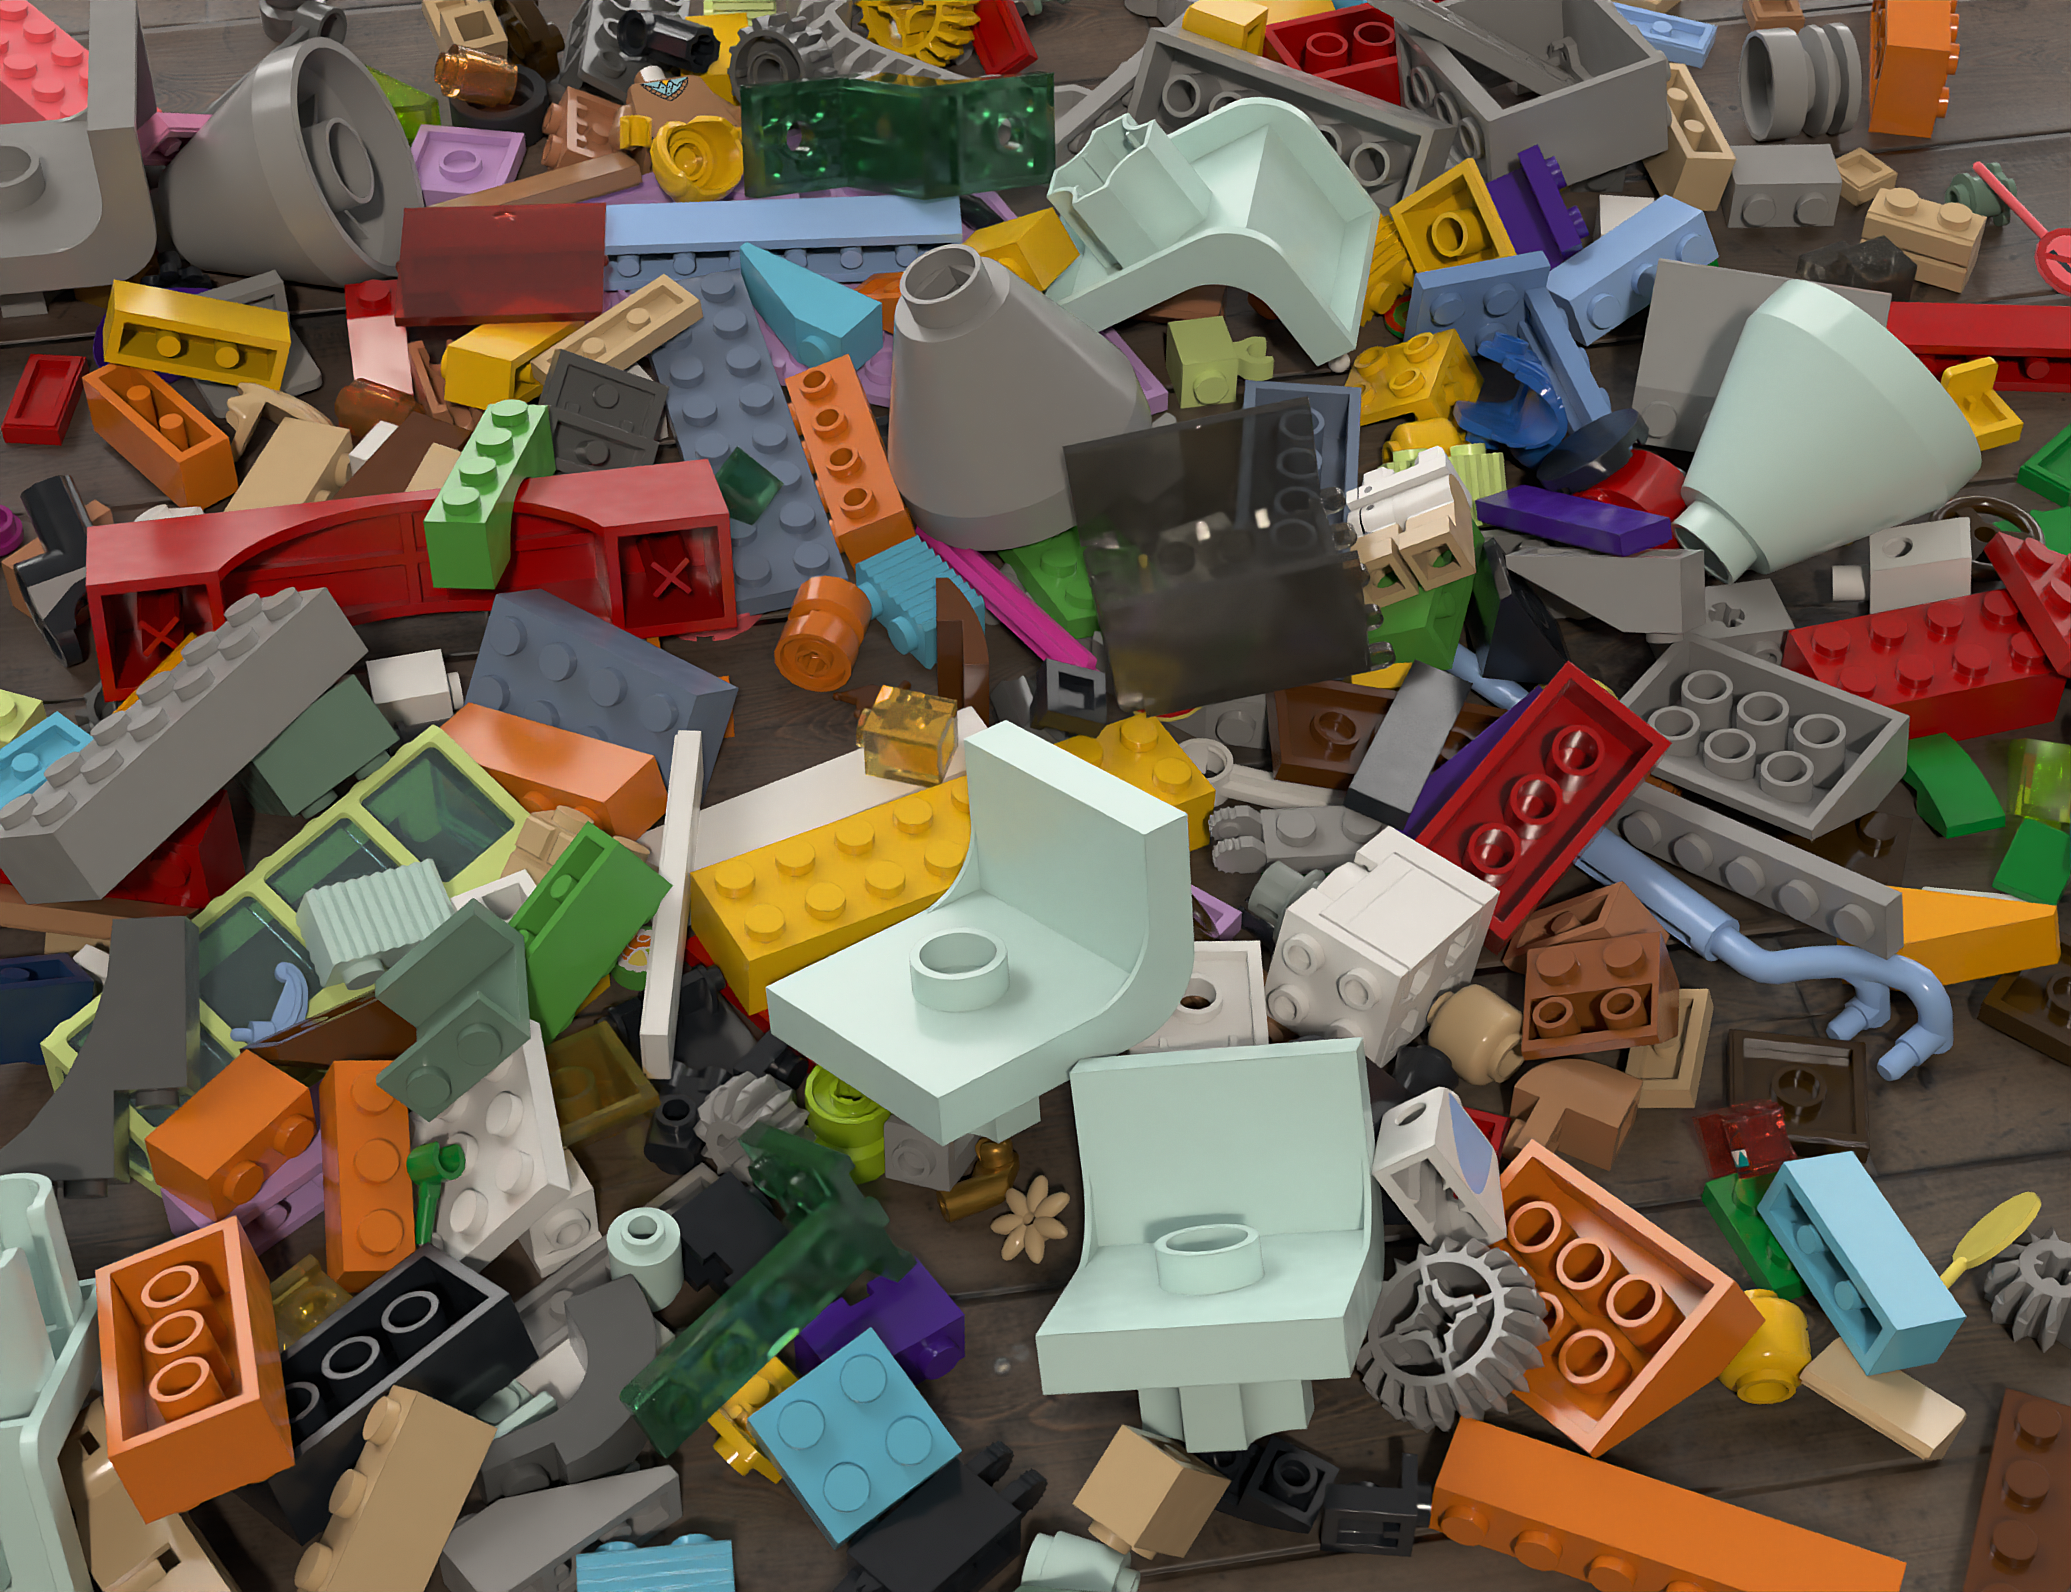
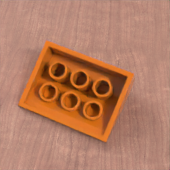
[1457,1139,1766,1459]

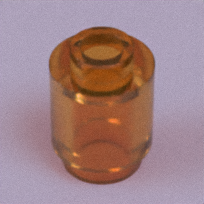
[434,44,517,107]
[335,378,426,439]

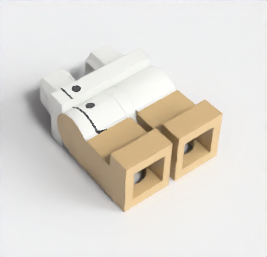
[1341,446,1476,612]

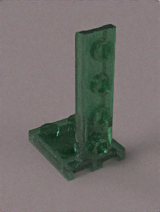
[619,1121,918,1459]

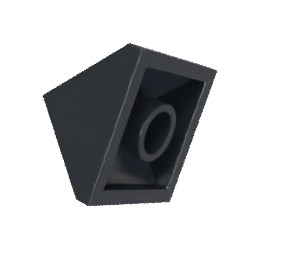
[1465,537,1572,685]

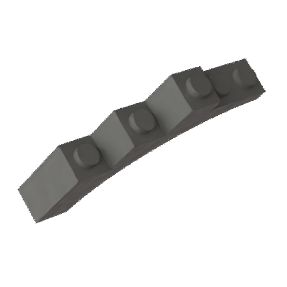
[0,916,200,1205]

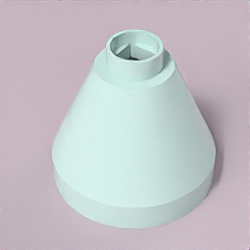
[1671,279,1982,585]

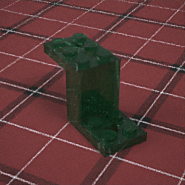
[739,71,1056,200]

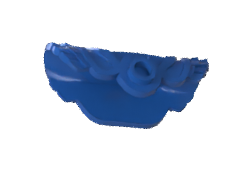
[1453,333,1568,472]

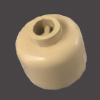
[1427,984,1524,1086]

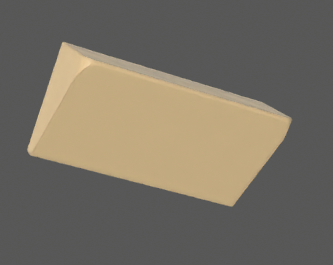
[1799,1337,1966,1460]

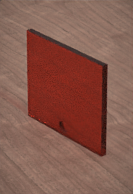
[394,202,609,327]

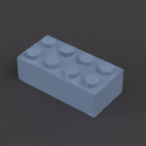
[463,589,739,803]

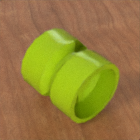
[805,1065,893,1185]

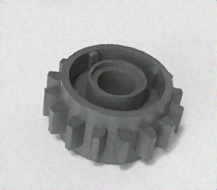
[727,12,838,132]

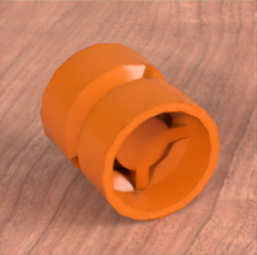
[774,575,872,692]

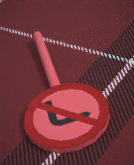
[1973,162,2071,297]

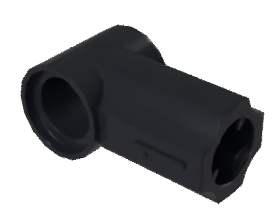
[617,10,721,73]

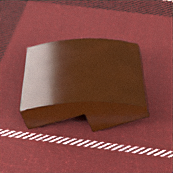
[936,577,989,728]

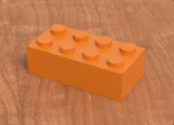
[1868,0,1960,138]
[95,1215,295,1524]

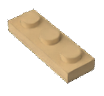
[530,274,703,385]

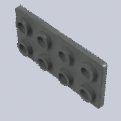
[558,0,690,103]

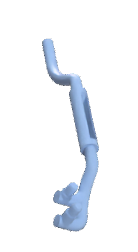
[1445,643,1954,1081]

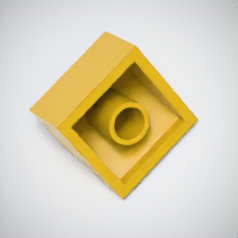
[1389,158,1517,273]

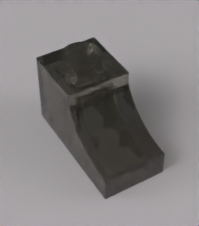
[1796,235,1918,302]

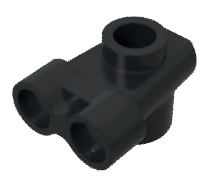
[644,1060,733,1175]

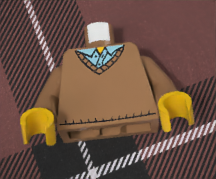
[608,66,777,175]

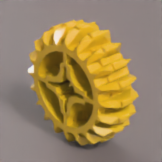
[853,0,981,68]

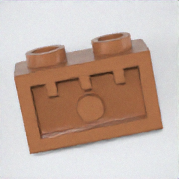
[541,86,626,172]

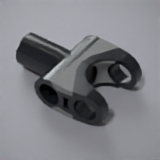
[13,475,93,668]

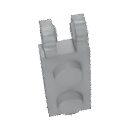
[1208,805,1393,874]

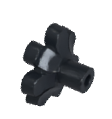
[140,251,213,289]

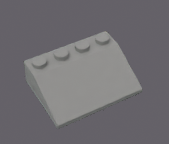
[1632,258,1892,452]
[1620,631,1910,840]

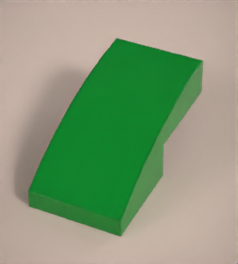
[1902,732,2006,839]

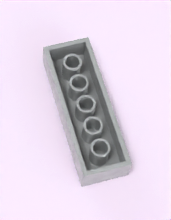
[1126,27,1457,221]
[0,587,368,904]

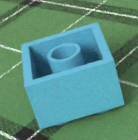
[746,1327,962,1551]

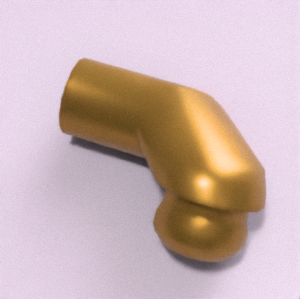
[936,1137,1020,1223]

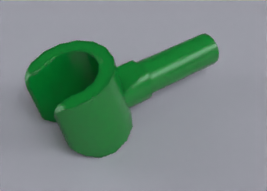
[406,1141,465,1245]

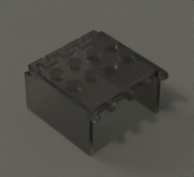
[1062,396,1396,718]

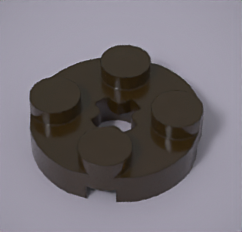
[490,0,565,84]

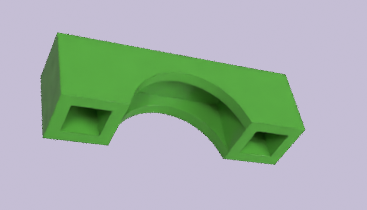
[423,399,556,589]

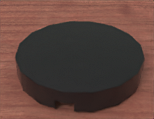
[1536,408,1649,494]

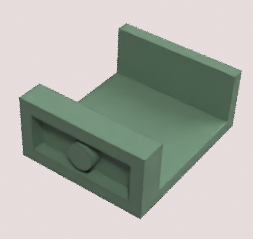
[375,898,531,1122]

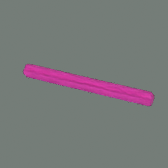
[915,525,1099,671]

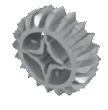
[1356,1236,1551,1435]

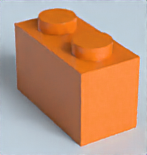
[144,1049,318,1223]

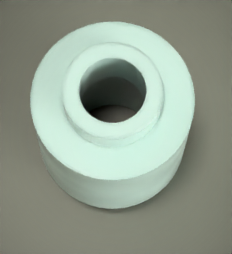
[607,1207,684,1312]
[1021,1531,1141,1592]

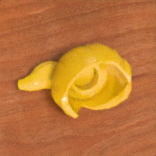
[650,115,747,203]

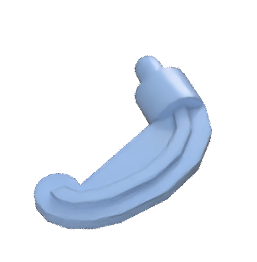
[230,962,308,1045]

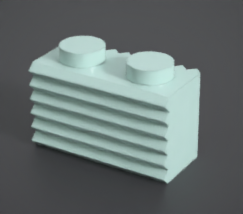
[295,858,455,990]

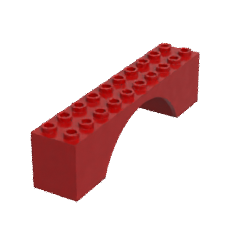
[86,459,737,702]

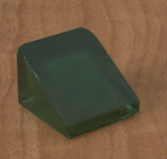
[714,446,784,525]

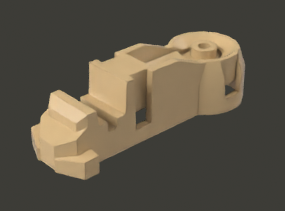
[57,1396,242,1592]

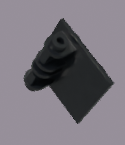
[586,964,757,1118]

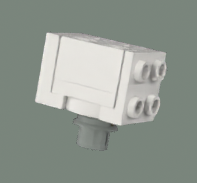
[1248,826,1500,1068]

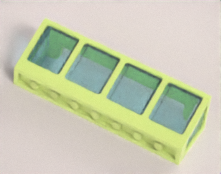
[40,724,531,1199]

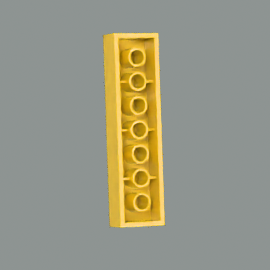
[690,710,1216,1016]

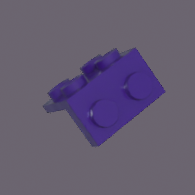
[1485,144,1589,271]

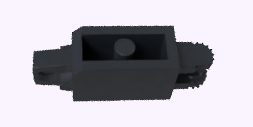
[832,1441,1048,1592]

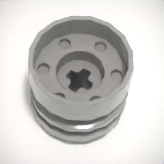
[1739,22,1862,142]

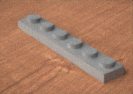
[1606,781,1904,960]

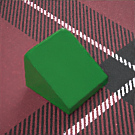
[1992,818,2071,906]

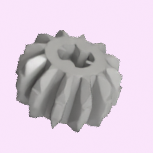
[693,1071,817,1195]
[1984,1226,2071,1353]

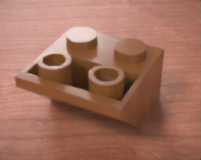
[1521,931,1680,1061]

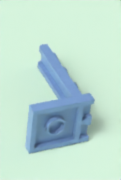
[1403,250,1633,450]

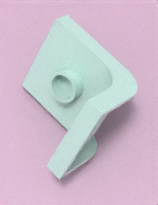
[1040,97,1381,366]
[766,720,1194,1146]
[1035,1037,1384,1453]

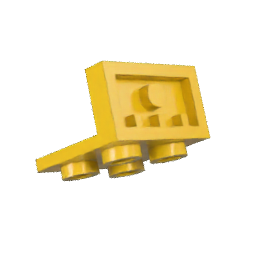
[1345,328,1484,434]

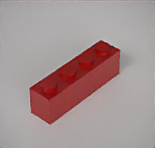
[1886,302,2071,393]

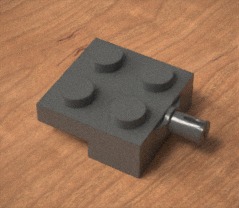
[538,349,669,475]

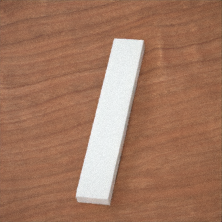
[640,730,704,1079]

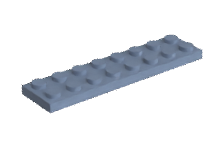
[630,268,849,616]

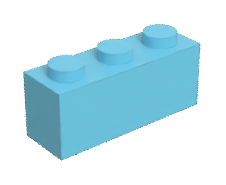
[1757,1151,1967,1376]

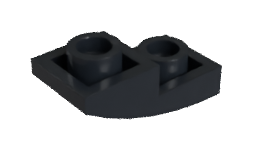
[1183,1435,1340,1534]

